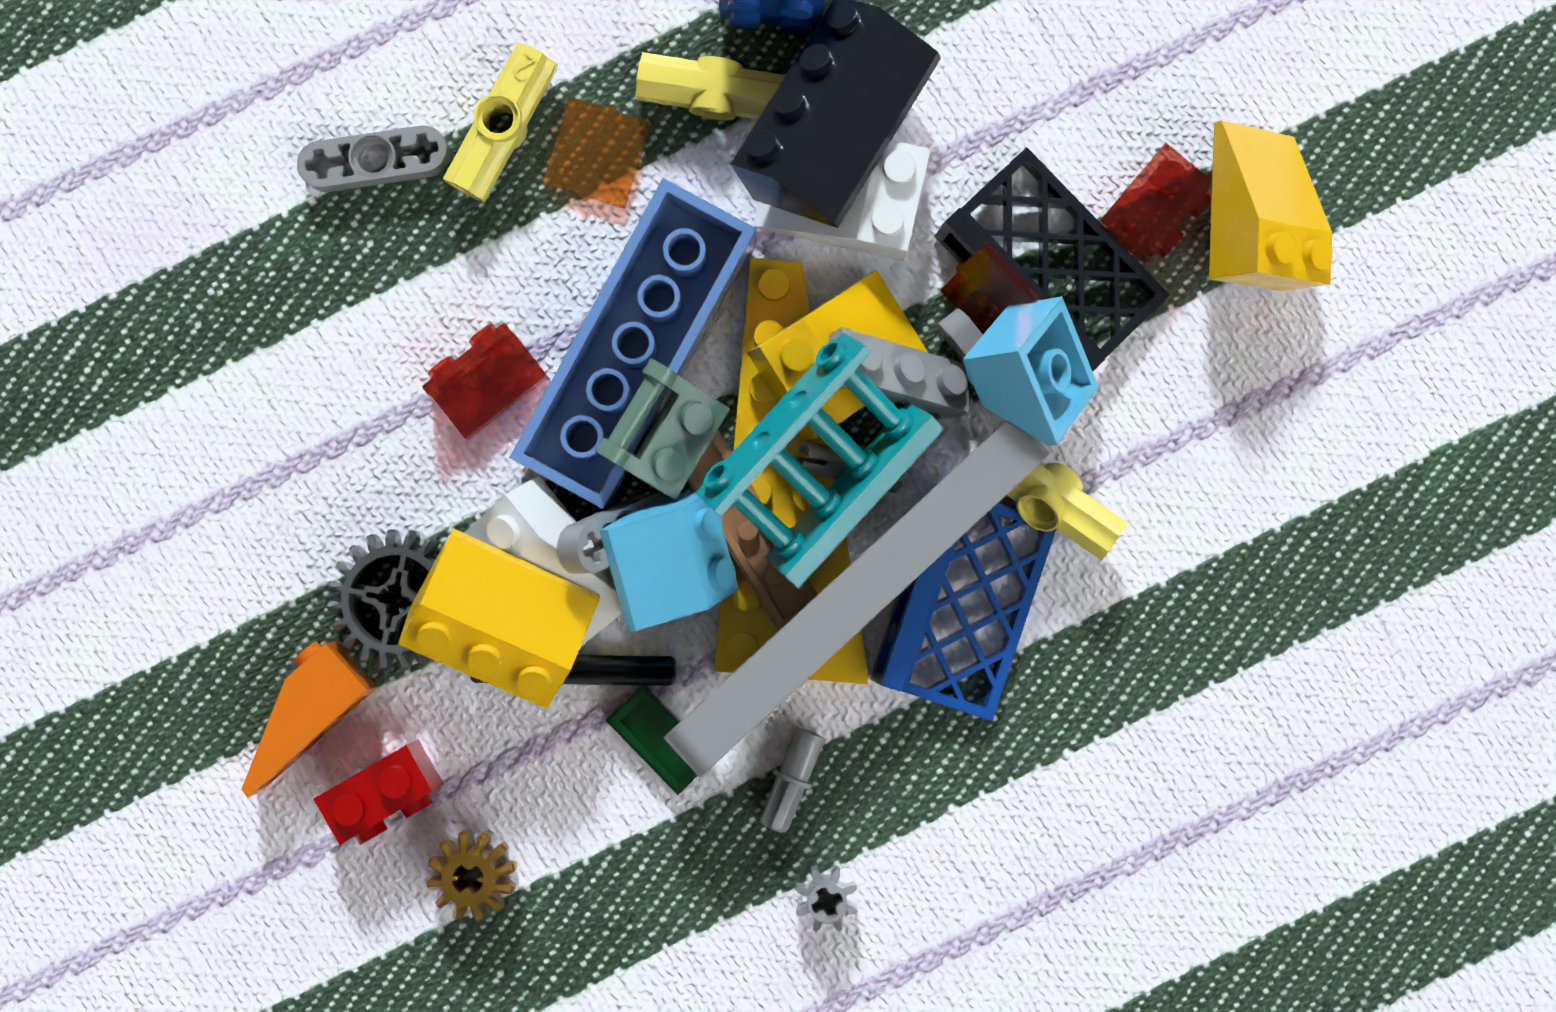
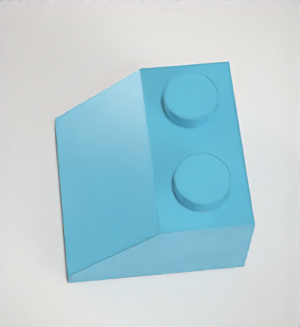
[962,296,1099,446]
[600,492,739,631]

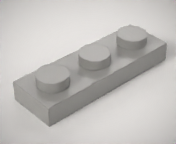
[829,327,969,419]

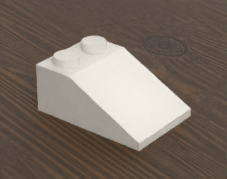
[754,140,931,262]
[464,476,622,648]

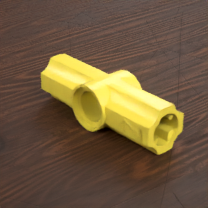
[443,42,559,203]
[635,52,786,121]
[1007,462,1129,561]

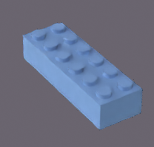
[509,178,757,509]

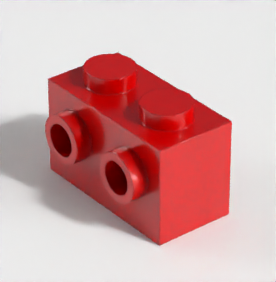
[313,739,444,845]

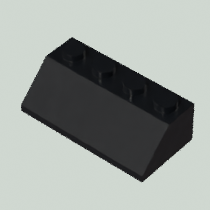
[730,0,941,228]

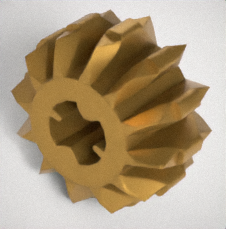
[427,829,517,921]

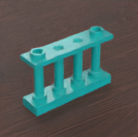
[695,333,944,588]

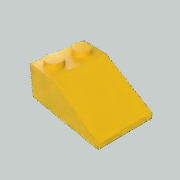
[1209,120,1333,291]
[747,270,928,441]

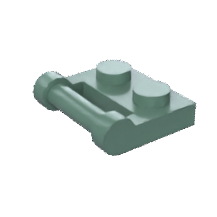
[595,358,730,500]

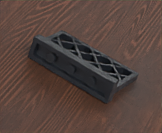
[934,147,1170,372]

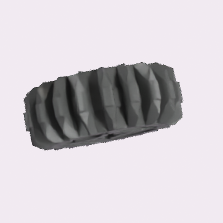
[326,529,439,671]

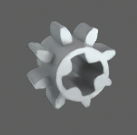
[795,865,858,932]

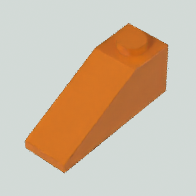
[241,641,378,798]

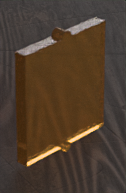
[543,97,652,209]

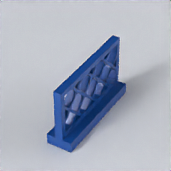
[870,484,1056,721]

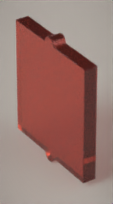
[940,242,1043,334]

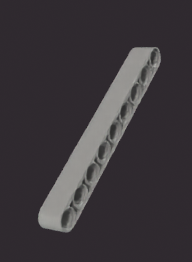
[663,421,1050,778]

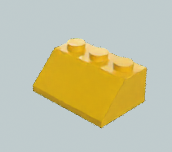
[398,528,600,709]

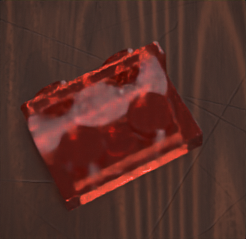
[1099,142,1212,264]
[422,323,549,440]

